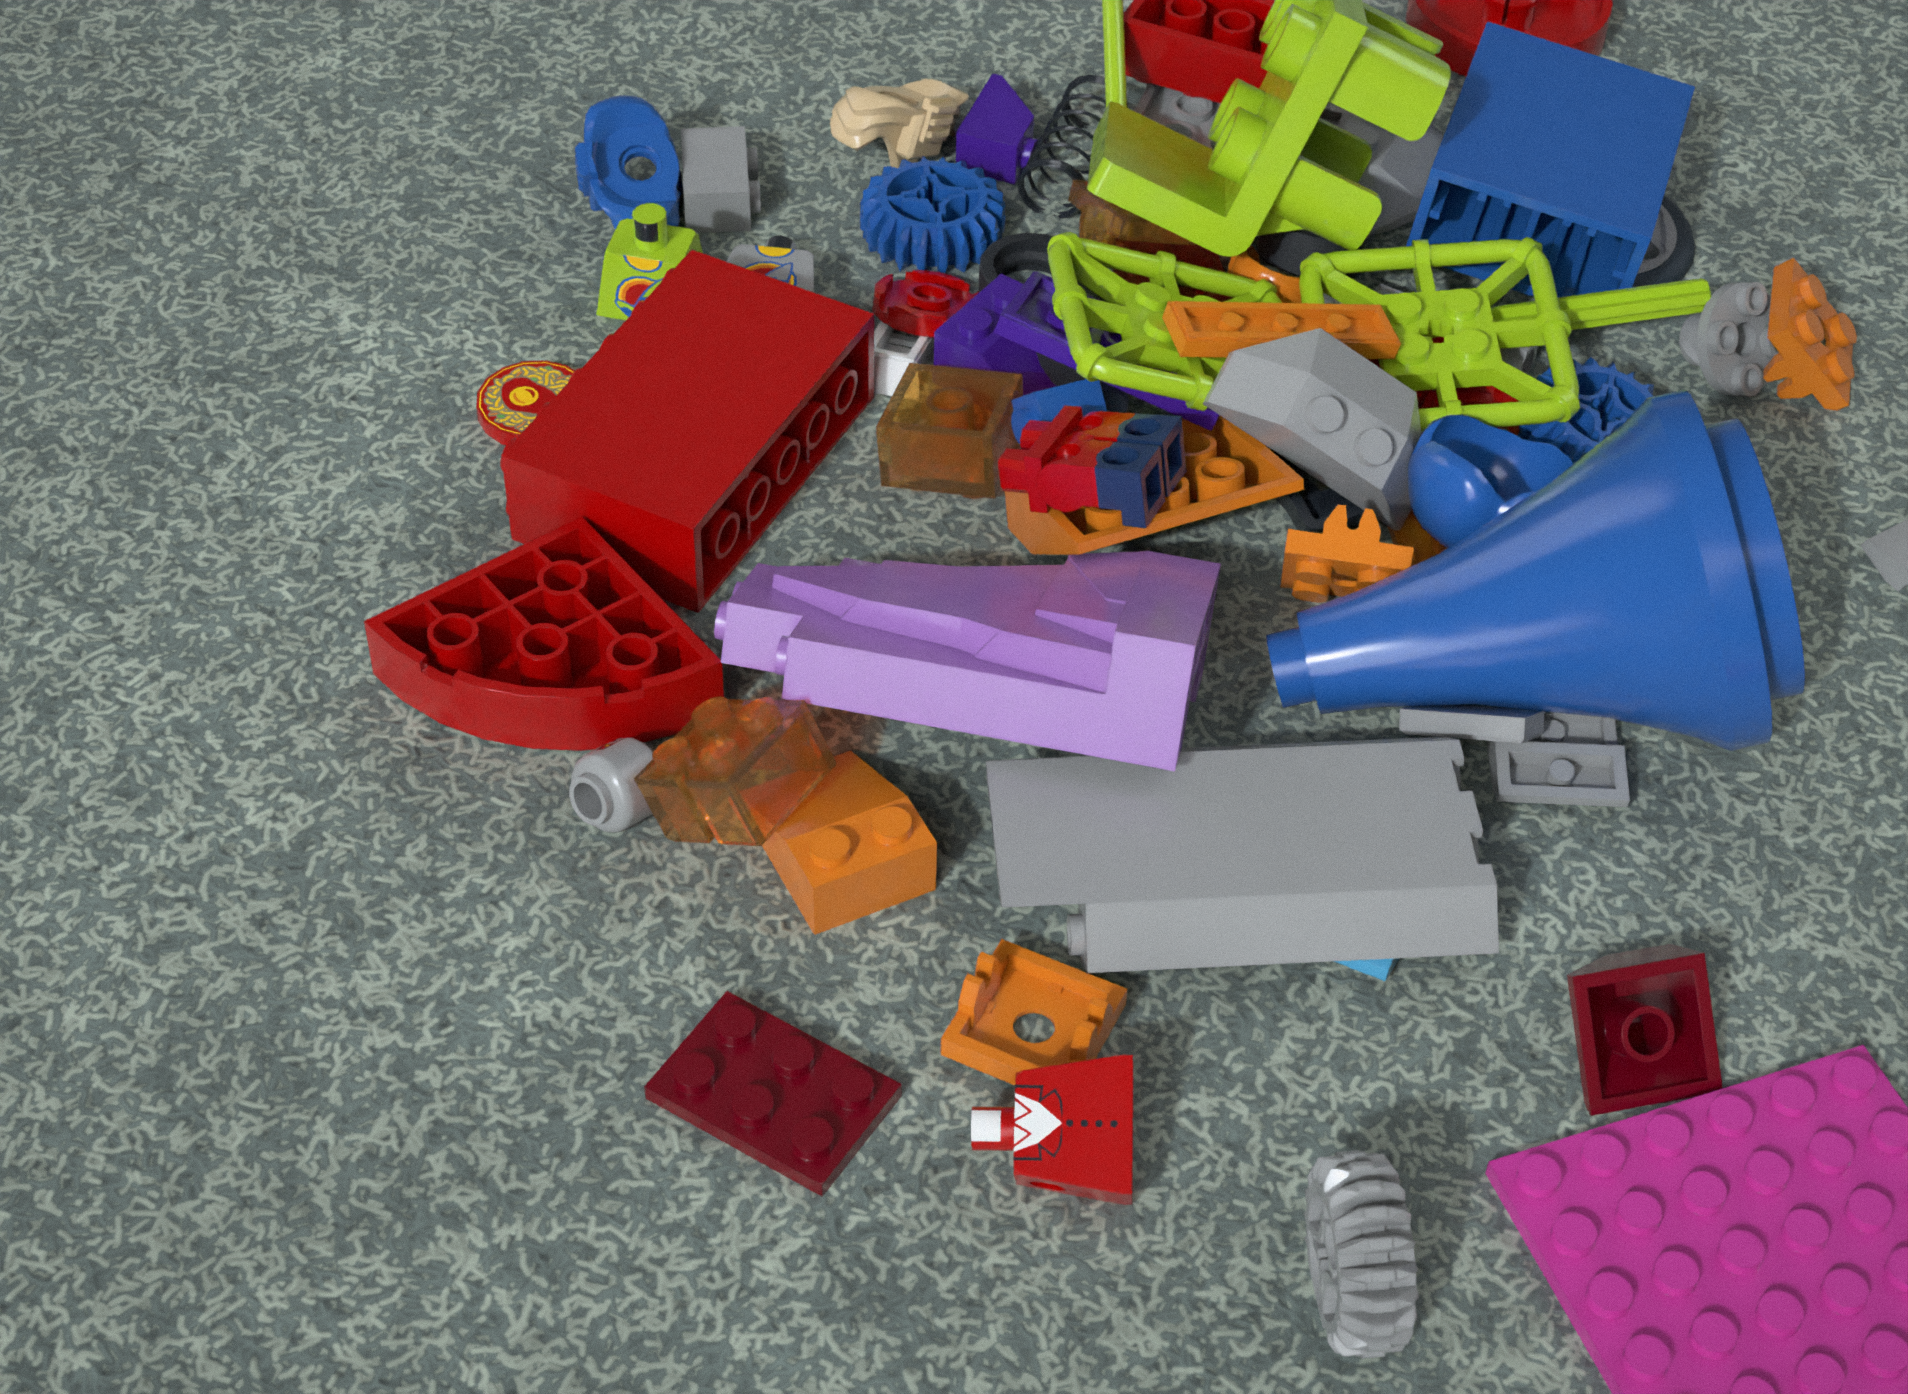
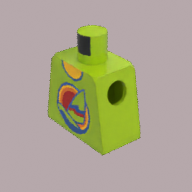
[596,203,703,320]

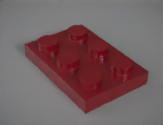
[644,991,902,1197]

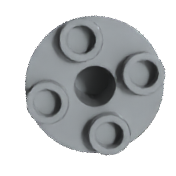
[1679,282,1779,397]

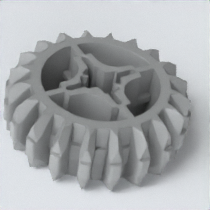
[1304,1150,1419,1359]

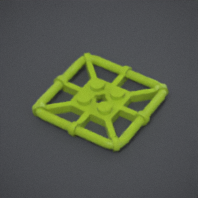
[1047,232,1282,411]
[1299,237,1580,432]

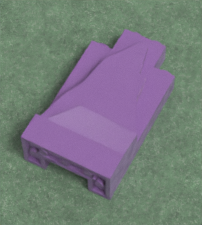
[714,551,1221,771]

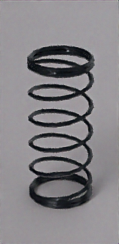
[1018,74,1128,219]

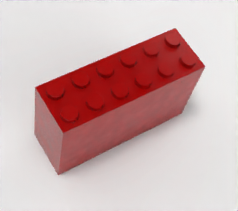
[500,250,874,613]

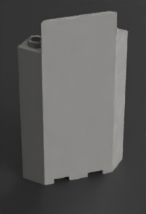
[986,737,1499,973]

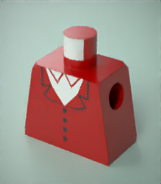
[971,1055,1134,1205]

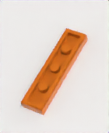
[1162,301,1401,359]

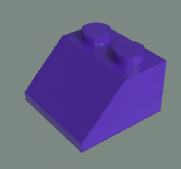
[933,273,1056,418]

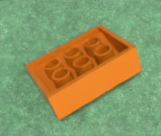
[1005,416,1304,555]

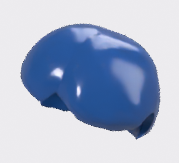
[1407,415,1573,548]

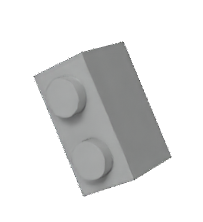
[681,126,761,233]

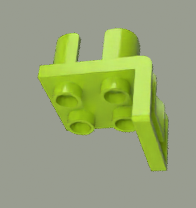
[1087,0,1451,257]

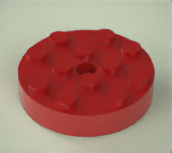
[1406,0,1613,76]

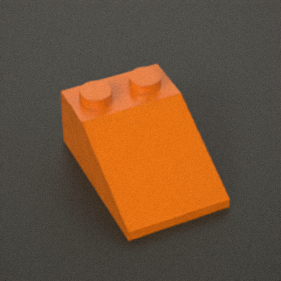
[733,751,937,935]

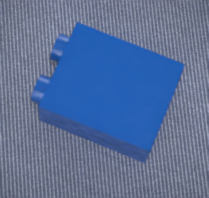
[1406,21,1695,297]

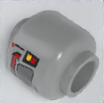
[569,737,668,833]

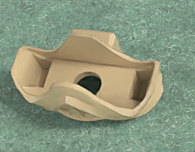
[830,79,969,168]

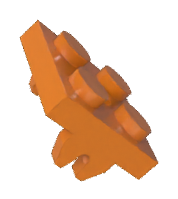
[1763,258,1857,411]
[1280,504,1414,603]
[940,939,1127,1085]

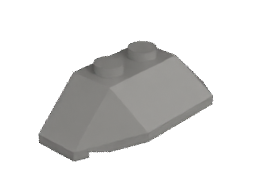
[1342,113,1444,240]
[1203,328,1421,531]

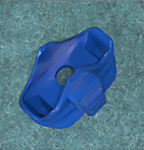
[575,95,683,229]

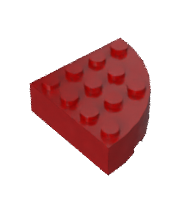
[364,516,725,751]

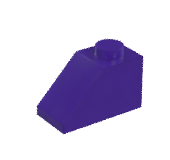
[956,73,1039,185]

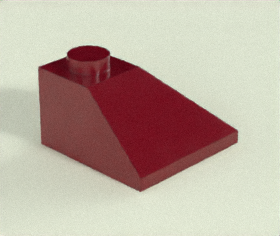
[1567,944,1723,1116]

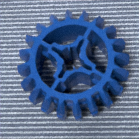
[860,156,1006,273]
[1518,357,1654,464]

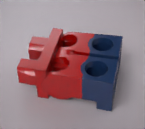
[998,405,1187,528]

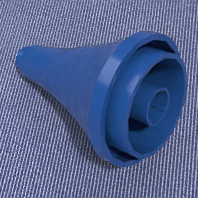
[1266,389,1805,751]

